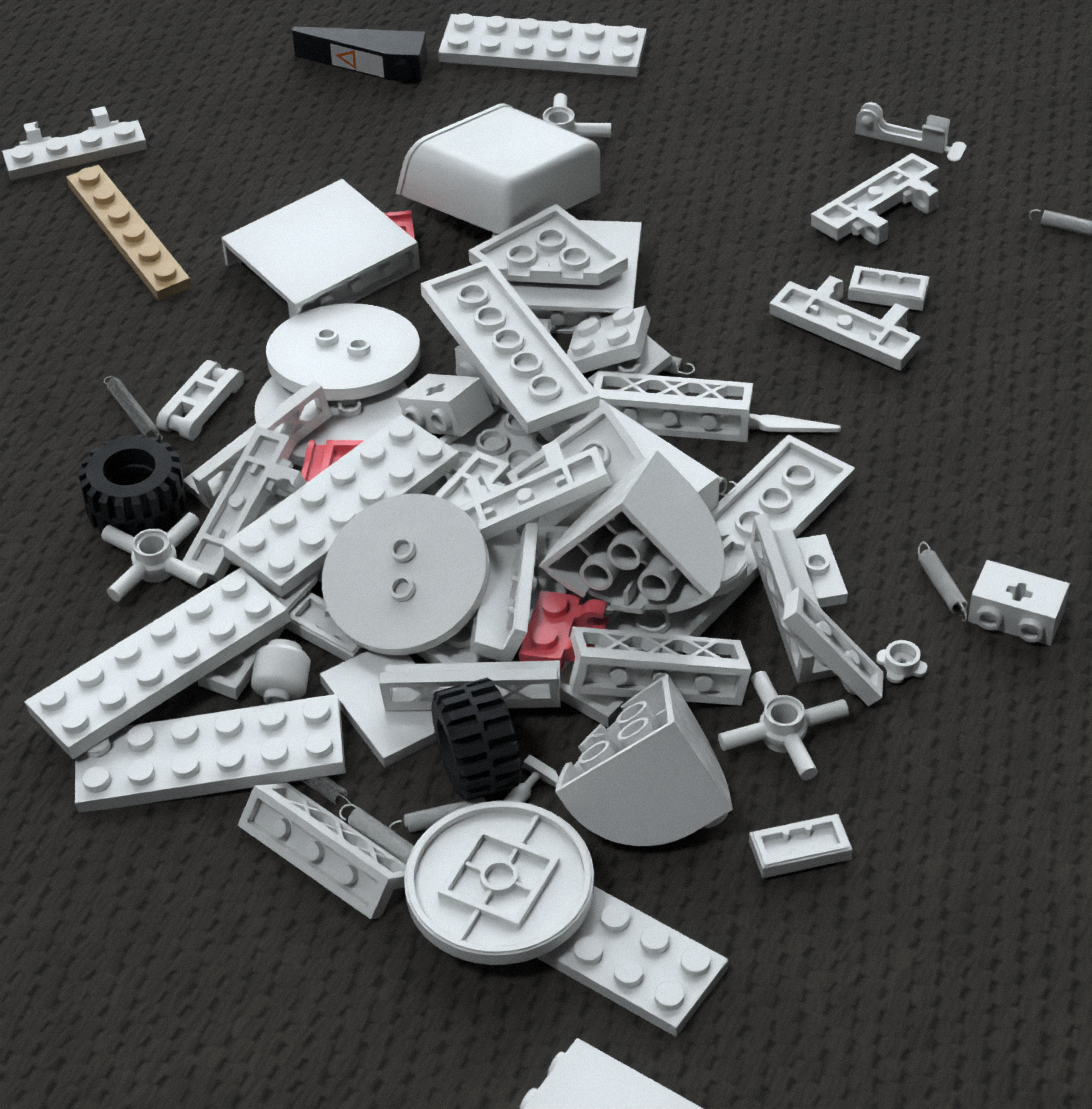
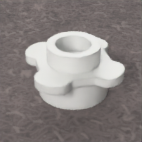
[876,640,927,683]

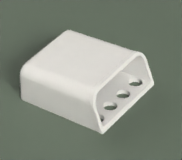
[396,103,601,234]

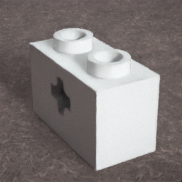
[397,374,494,436]
[968,560,1070,646]

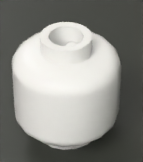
[251,639,311,704]

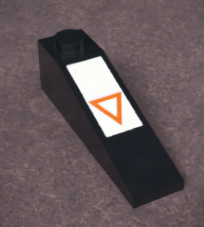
[292,26,427,82]

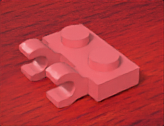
[519,591,609,671]

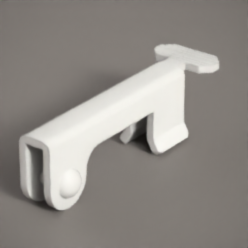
[855,102,967,162]

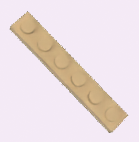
[66,164,192,301]

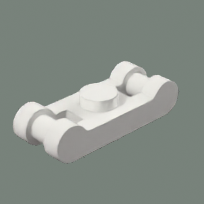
[156,360,244,441]

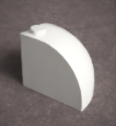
[539,450,724,614]
[555,674,733,846]

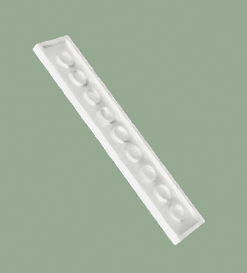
[561,435,855,728]

